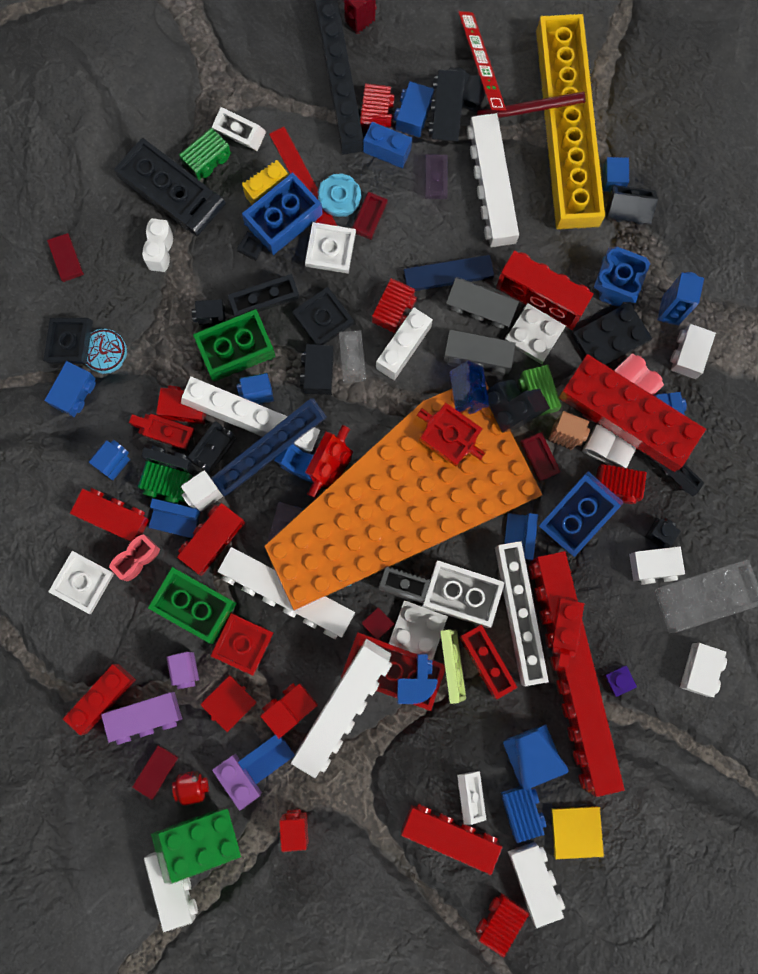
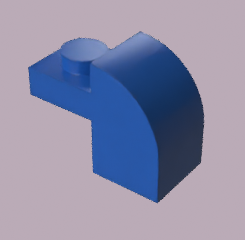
[274,444,314,483]
[397,654,437,704]

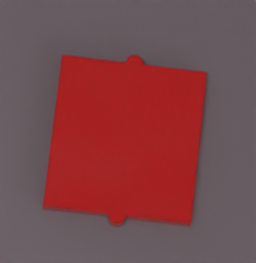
[200,675,257,732]

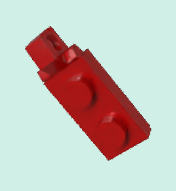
[129,413,194,451]
[551,599,584,668]

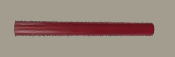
[477,91,586,118]

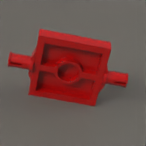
[416,402,486,466]
[305,425,353,499]

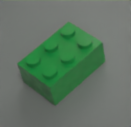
[193,309,276,382]
[148,567,237,644]
[151,809,241,884]

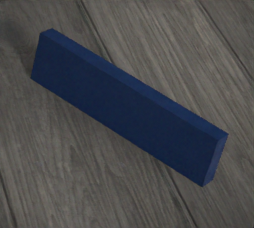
[404,255,494,291]

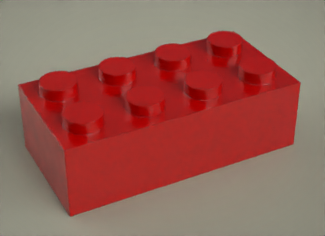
[496,250,594,330]
[341,632,446,711]

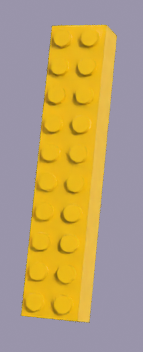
[536,14,605,229]

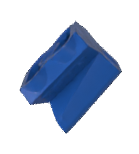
[594,246,650,307]
[503,724,569,789]

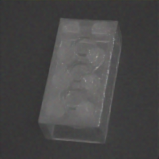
[654,559,758,633]

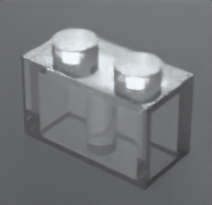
[339,330,366,383]

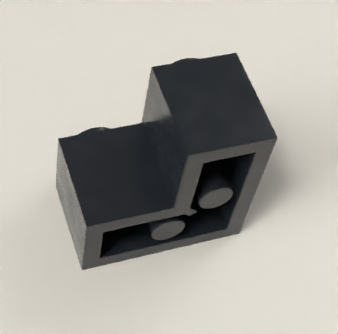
[483,379,550,433]

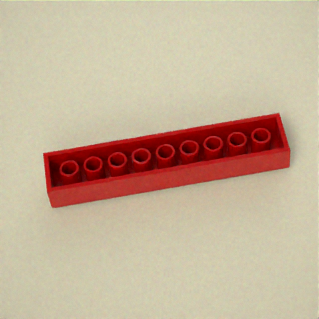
[528,551,625,797]

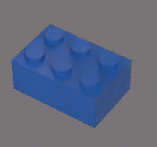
[242,172,323,255]
[539,472,623,557]

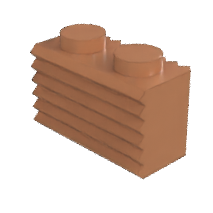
[548,411,590,450]

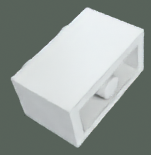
[212,107,266,151]
[670,324,716,379]
[181,470,223,512]
[629,547,685,585]
[680,643,727,697]

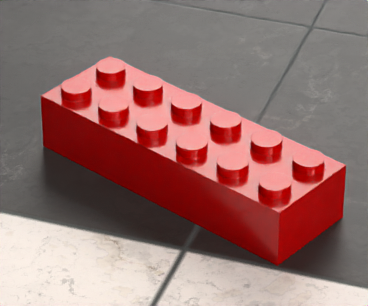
[559,354,706,472]

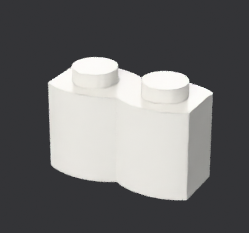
[143,218,173,272]
[582,424,636,468]

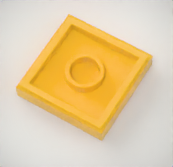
[551,806,604,859]

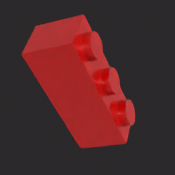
[70,488,149,542]
[177,503,245,576]
[459,625,518,699]
[63,664,136,735]

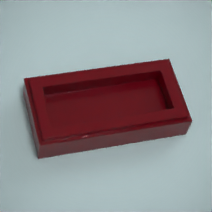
[352,191,388,240]
[47,233,84,282]
[520,432,561,482]
[132,745,179,800]

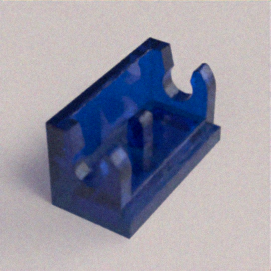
[450,360,489,414]

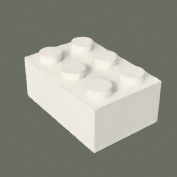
[422,560,505,628]

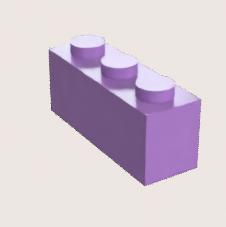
[101,692,182,745]

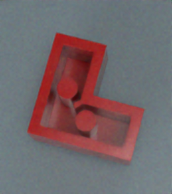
[261,683,318,739]

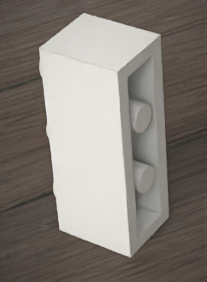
[376,308,433,381]
[508,842,565,928]
[144,852,198,932]

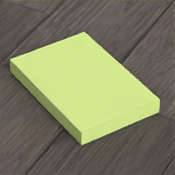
[440,630,466,704]

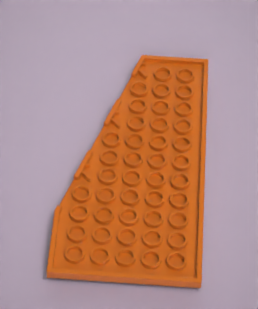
[265,375,542,611]

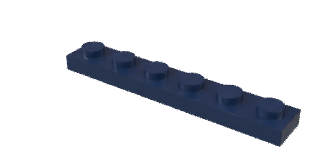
[211,398,327,496]

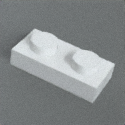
[457,771,486,825]

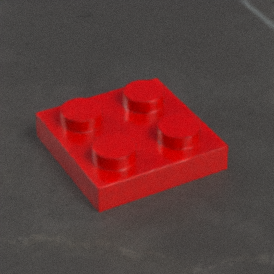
[211,613,274,676]

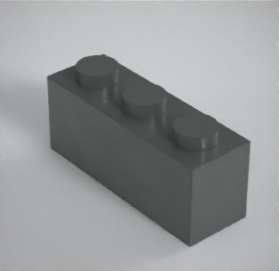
[446,277,519,329]
[443,330,516,376]

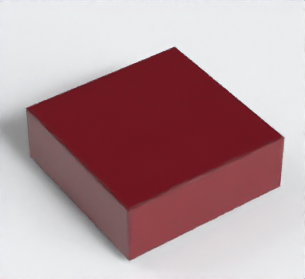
[361,607,394,640]

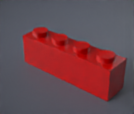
[401,804,502,875]

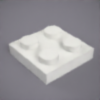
[305,222,356,274]
[505,303,565,364]
[48,551,114,614]
[389,600,448,660]

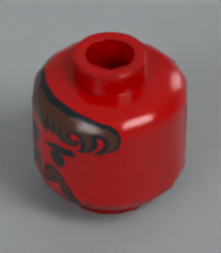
[172,771,209,806]

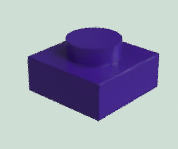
[604,666,637,697]

